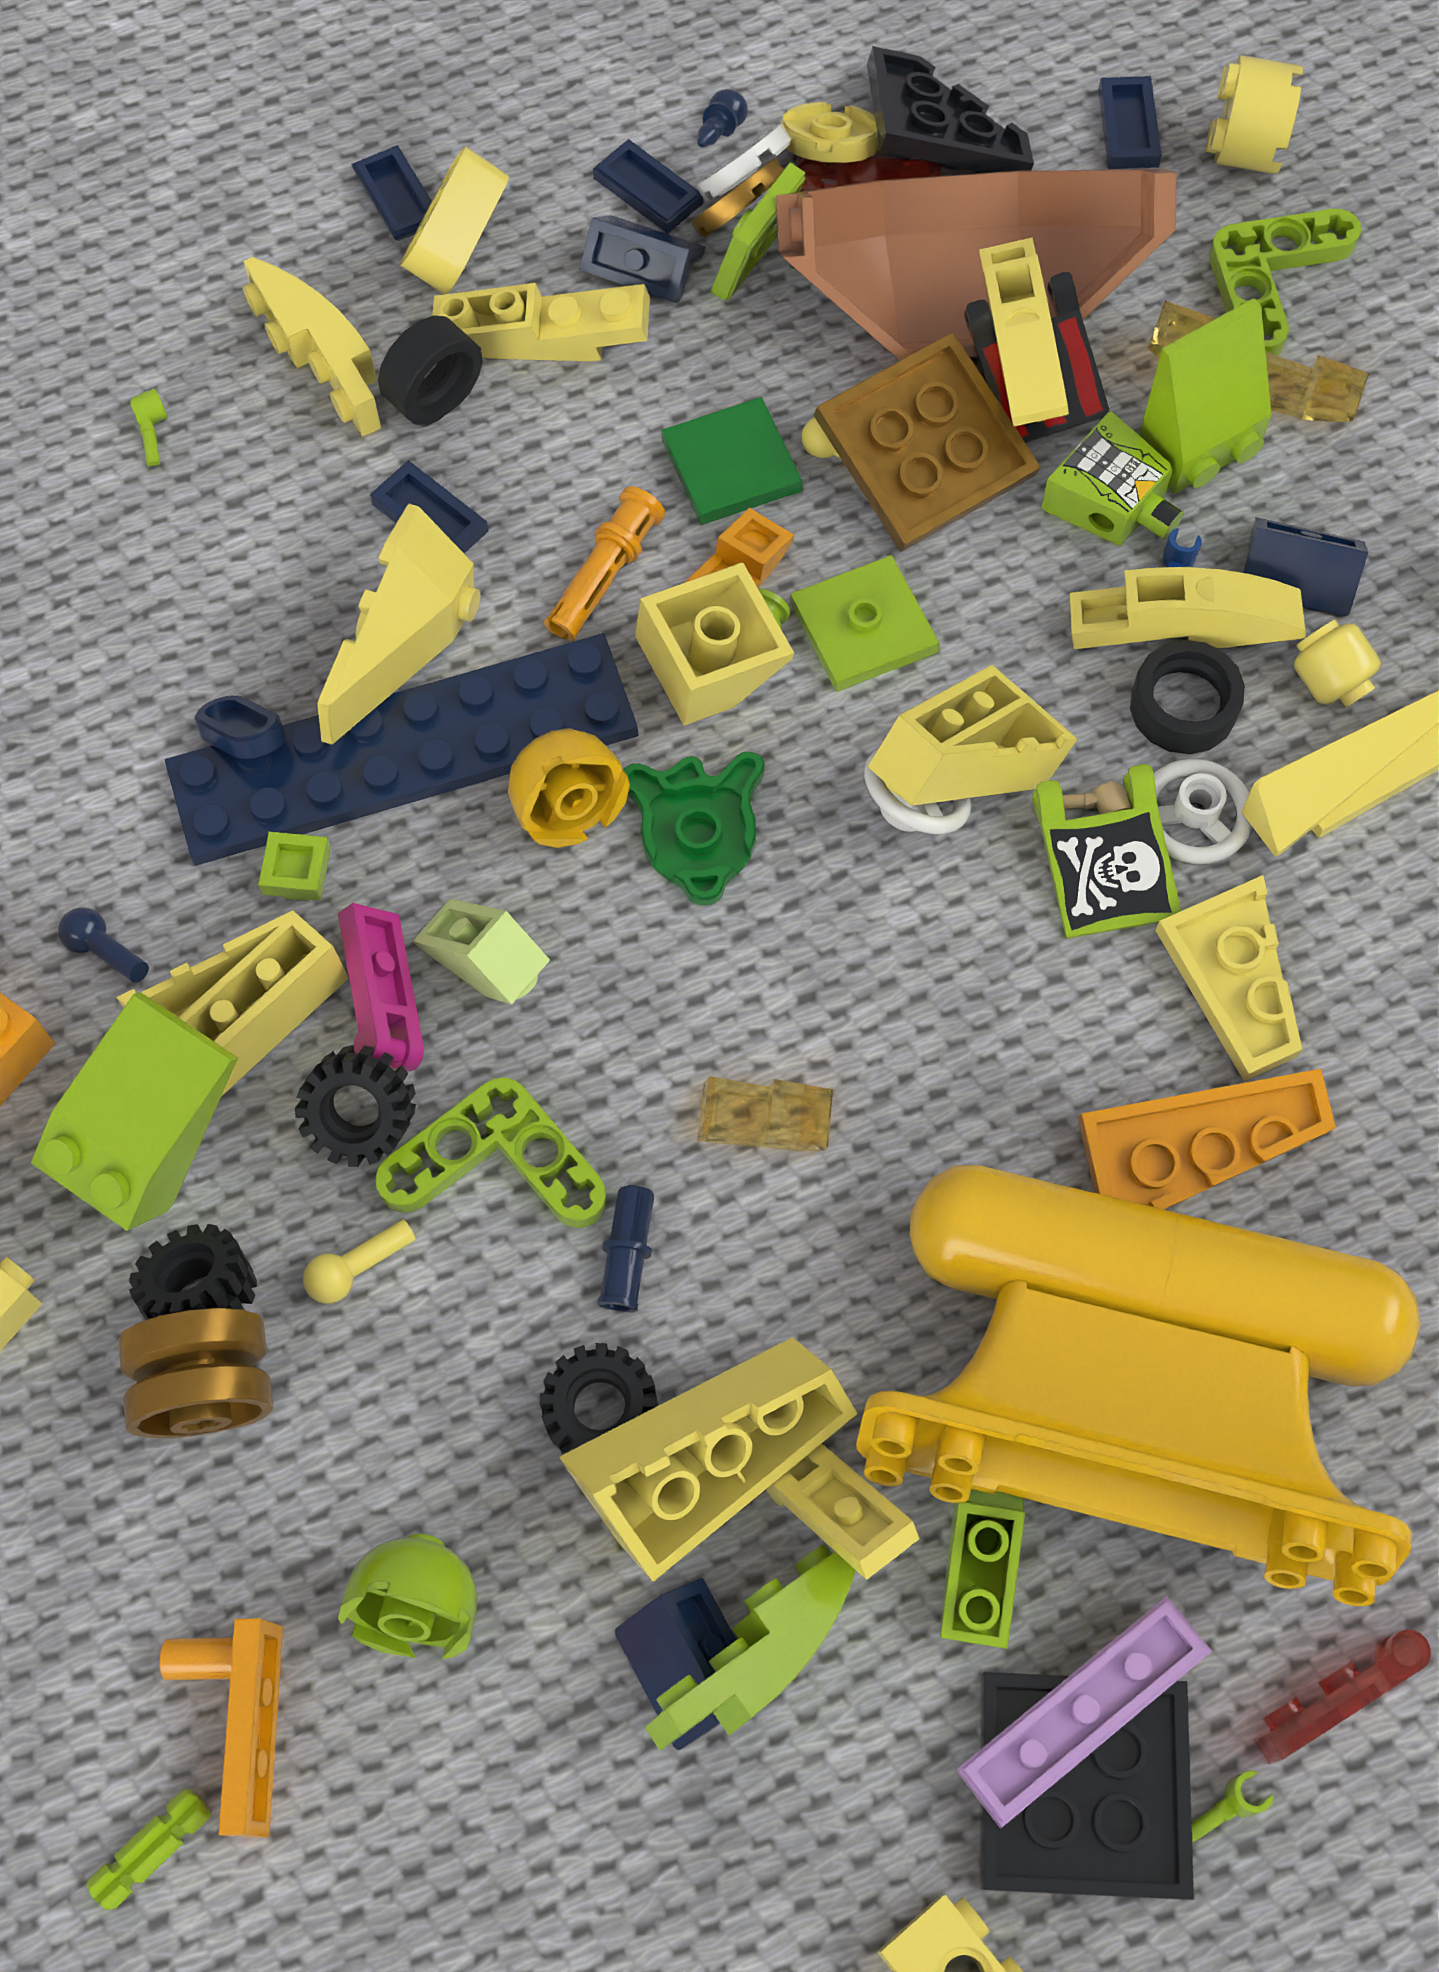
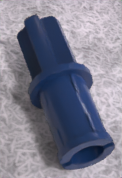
[597,1185,654,1313]

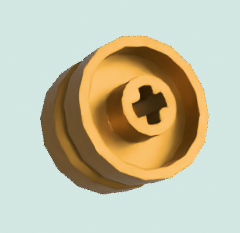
[118,1308,274,1438]

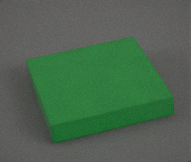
[661,397,803,525]

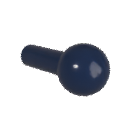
[58,907,149,983]

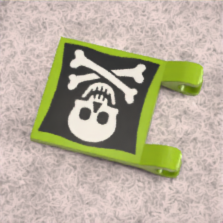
[1032,764,1181,939]

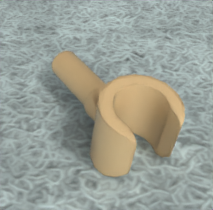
[1063,781,1131,814]

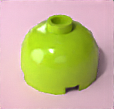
[338,1533,478,1659]

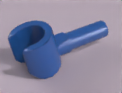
[1163,528,1202,567]

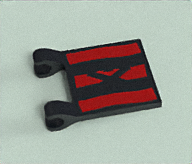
[964,272,1110,443]

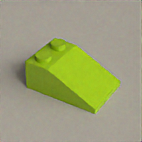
[1139,298,1272,494]
[31,992,238,1231]

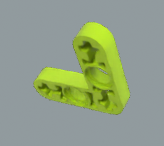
[1209,209,1362,361]
[375,1077,607,1228]

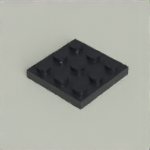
[980,1672,1194,1900]

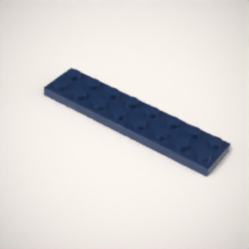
[164,633,639,866]

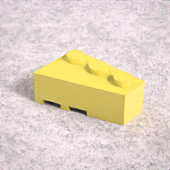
[868,665,1078,806]
[116,910,349,1095]

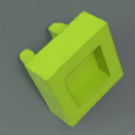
[258,832,331,902]

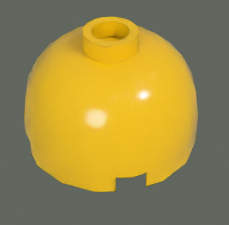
[508,728,630,848]

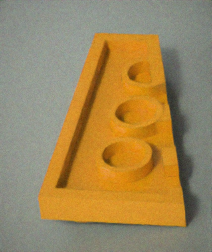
[1077,1068,1336,1210]

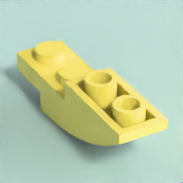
[979,237,1069,427]
[242,257,381,437]
[432,283,650,361]
[1070,567,1306,649]

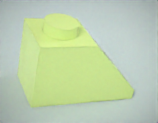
[412,899,550,1004]

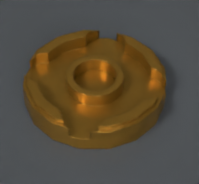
[690,157,784,238]

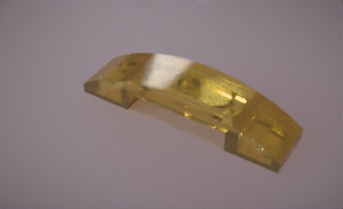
[1147,300,1369,422]

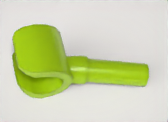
[130,389,168,467]
[1192,1770,1274,1844]

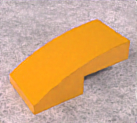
[684,507,794,588]

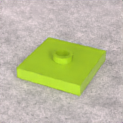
[710,162,805,300]
[790,555,940,692]

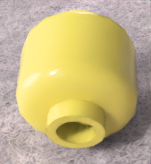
[1294,619,1381,708]

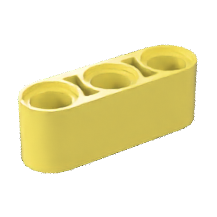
[400,146,510,294]

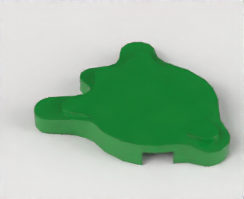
[623,752,765,906]

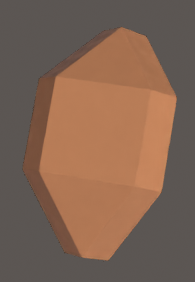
[776,169,1177,361]

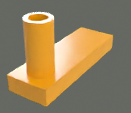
[160,1618,283,1838]

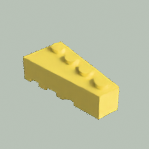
[559,1337,858,1582]

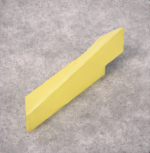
[1241,690,1439,857]

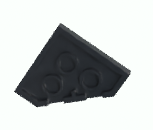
[867,46,1034,173]

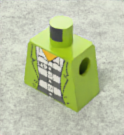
[1041,411,1184,546]

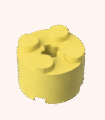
[1205,55,1303,175]

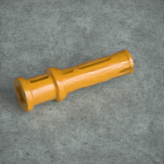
[544,486,666,642]

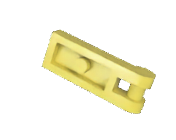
[766,1444,919,1580]

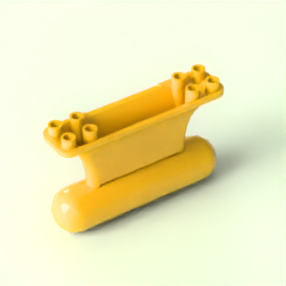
[856,1165,1421,1606]

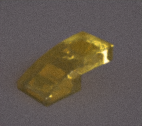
[697,1076,833,1151]

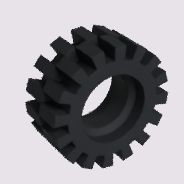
[295,1045,416,1167]
[129,1224,257,1320]
[540,1343,658,1455]

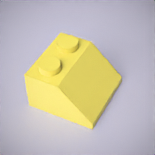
[635,562,794,726]

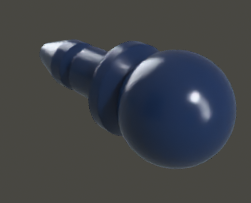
[697,89,748,148]

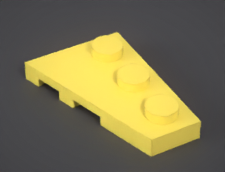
[1155,875,1302,1082]

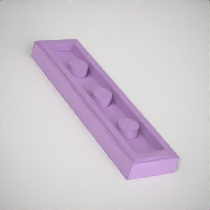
[956,1596,1212,1828]

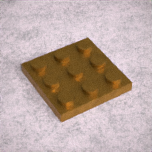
[813,332,1041,552]

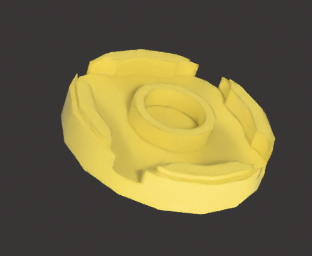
[781,102,880,163]

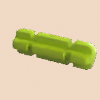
[86,1788,211,1910]

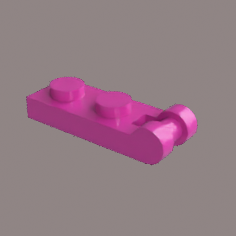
[338,903,424,1072]

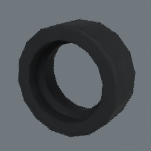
[378,315,483,425]
[1130,640,1245,754]

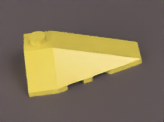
[317,504,480,745]

